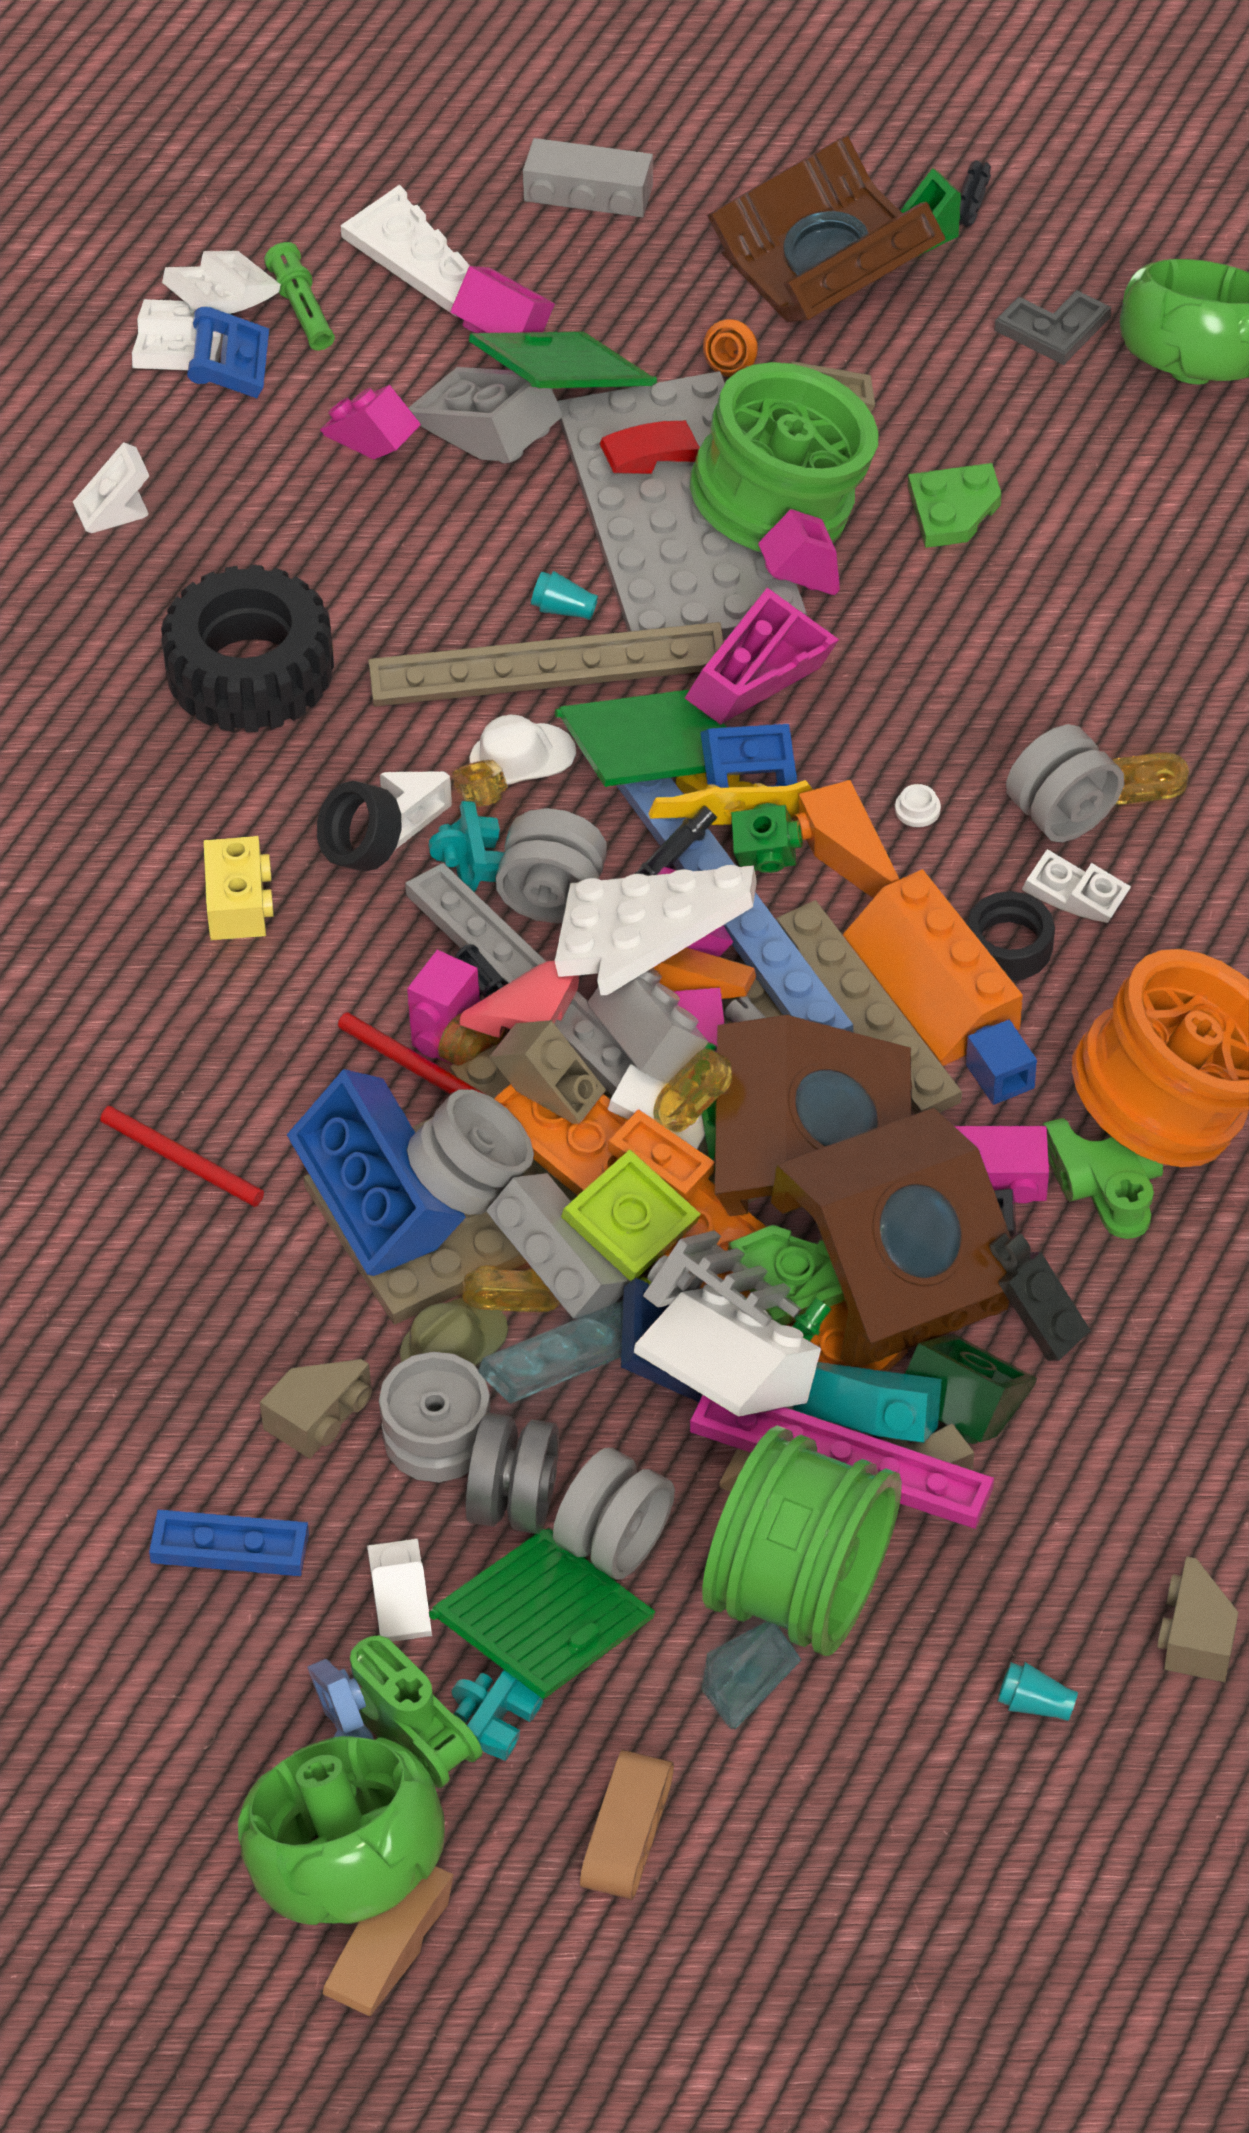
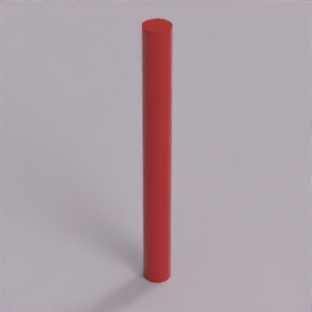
[338,1012,486,1095]
[100,1106,264,1207]

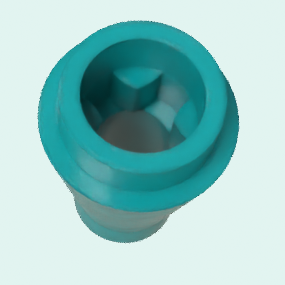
[531,571,599,620]
[997,1662,1078,1721]

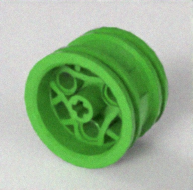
[689,362,878,552]
[702,1425,902,1657]

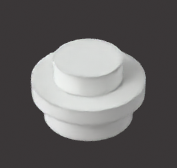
[895,784,941,827]

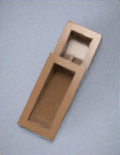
[323,1866,454,2016]

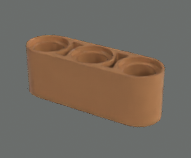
[580,1750,674,1900]

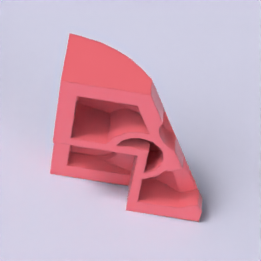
[459,960,579,1038]

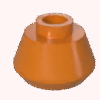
[703,319,758,377]

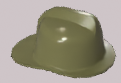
[400,1297,508,1367]

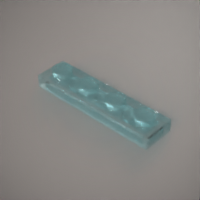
[478,1300,623,1404]

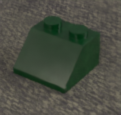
[905,1334,1037,1444]

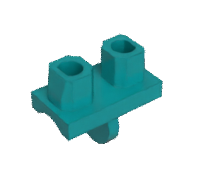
[428,801,505,893]
[451,1670,543,1761]

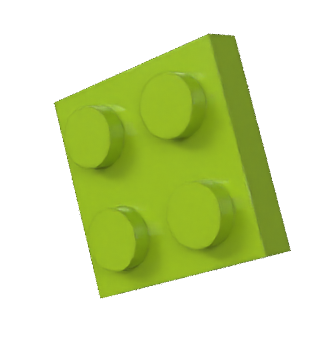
[561,1149,701,1281]

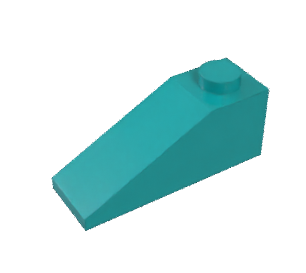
[793,1362,942,1443]

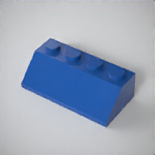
[287,1069,466,1276]

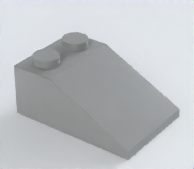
[408,367,563,463]

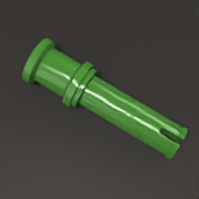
[264,242,335,351]

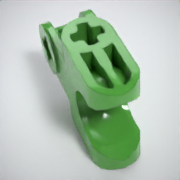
[1042,1118,1163,1239]
[350,1635,483,1788]

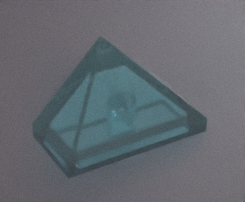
[702,1621,802,1729]

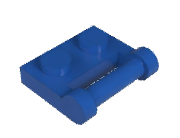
[187,307,269,398]
[700,724,798,788]

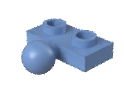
[307,1659,374,1740]

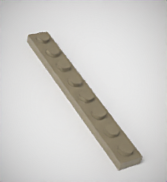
[368,622,724,707]

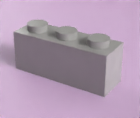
[523,138,653,217]
[587,968,708,1088]
[486,1173,631,1319]

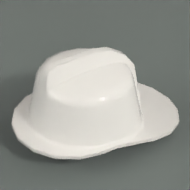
[469,714,576,786]

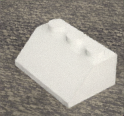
[634,1284,821,1417]

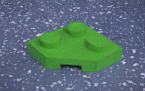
[908,463,1001,548]
[728,1225,845,1325]

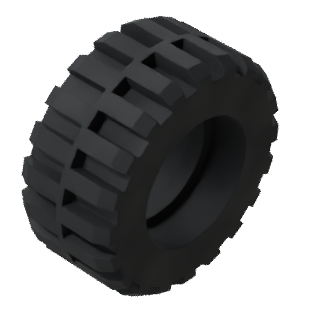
[161,565,334,733]

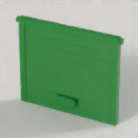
[469,332,657,389]
[555,689,727,787]
[428,1528,655,1700]

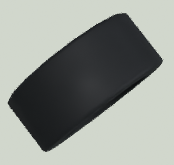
[317,781,402,872]
[966,891,1055,981]

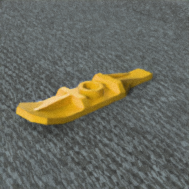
[648,780,813,825]

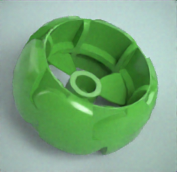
[1119,259,1249,384]
[238,1736,445,1925]

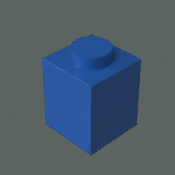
[966,1019,1037,1105]

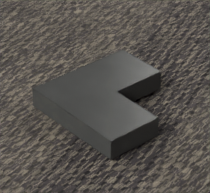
[994,290,1111,365]

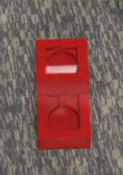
[599,420,700,474]

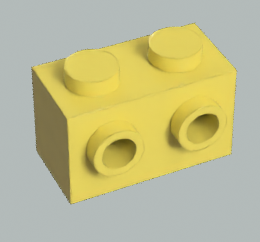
[204,836,274,940]

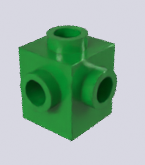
[731,803,803,873]

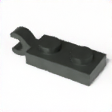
[989,1233,1091,1361]

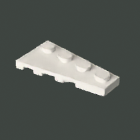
[341,185,470,317]

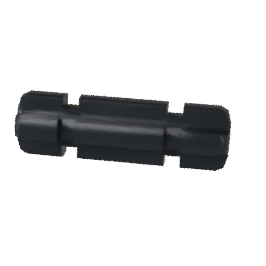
[959,160,991,227]

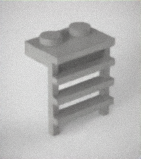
[643,1231,802,1327]

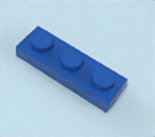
[149,1509,309,1576]

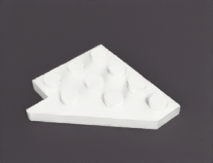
[555,865,757,995]

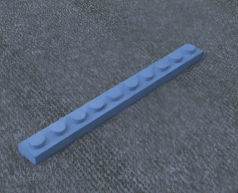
[616,778,853,1032]

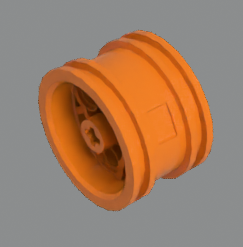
[1072,949,1249,1167]

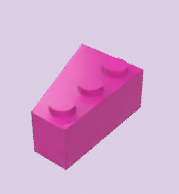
[685,588,839,724]

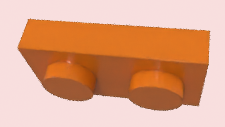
[607,1109,715,1201]

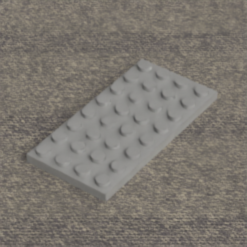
[557,371,807,641]

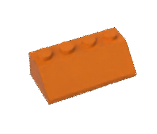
[843,869,1023,1066]

